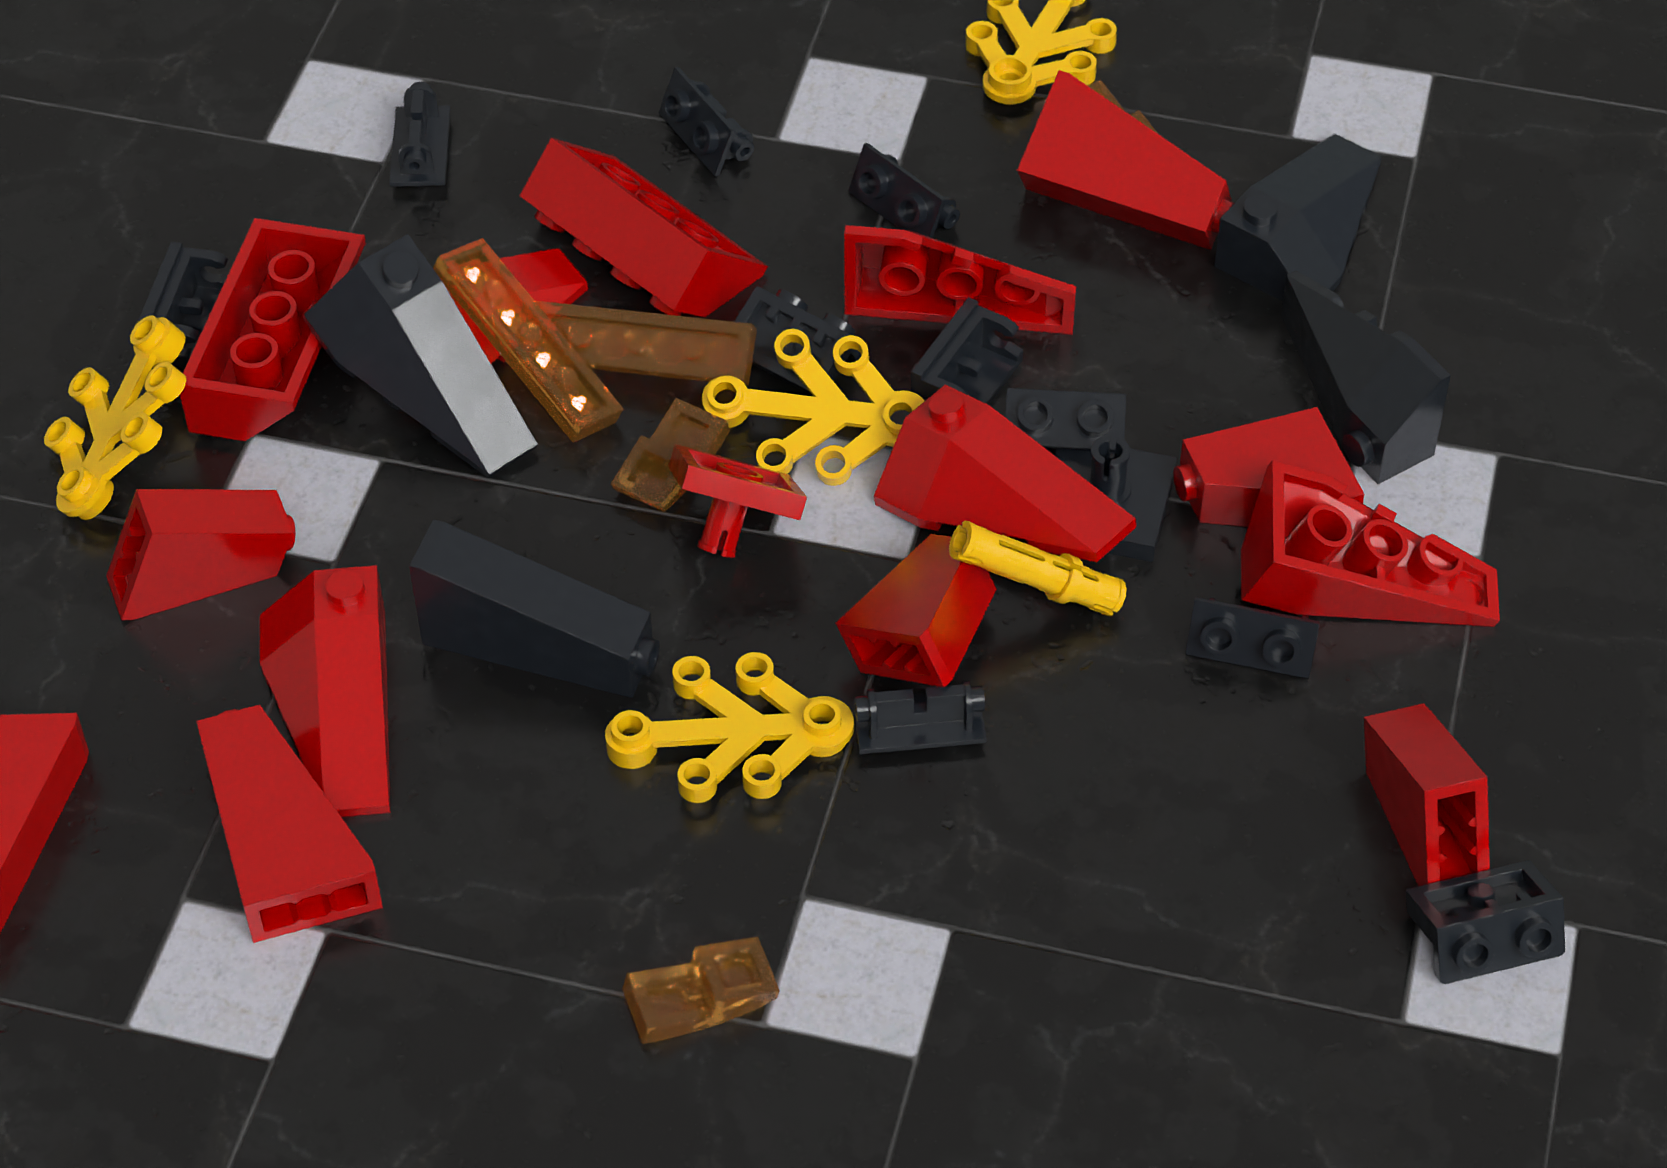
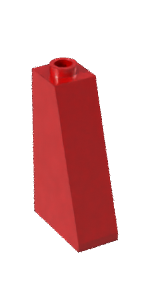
[1017,70,1234,250]
[196,704,383,943]
[0,713,89,933]

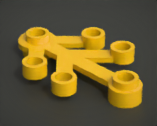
[965,0,1117,105]
[44,315,186,520]
[702,329,925,486]
[605,652,854,803]

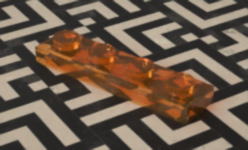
[433,238,624,443]
[519,300,757,386]

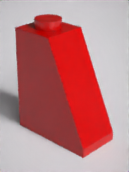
[1173,407,1365,527]
[106,489,296,620]
[835,534,997,687]
[1364,703,1490,886]

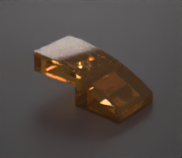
[611,398,730,512]
[622,937,780,1044]

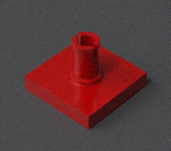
[668,444,807,558]

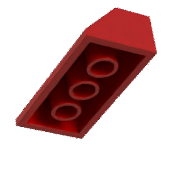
[520,138,768,318]
[180,218,366,441]

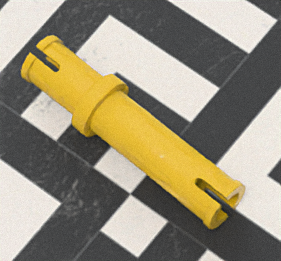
[949,520,1127,617]

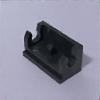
[137,242,228,368]
[911,297,1023,405]

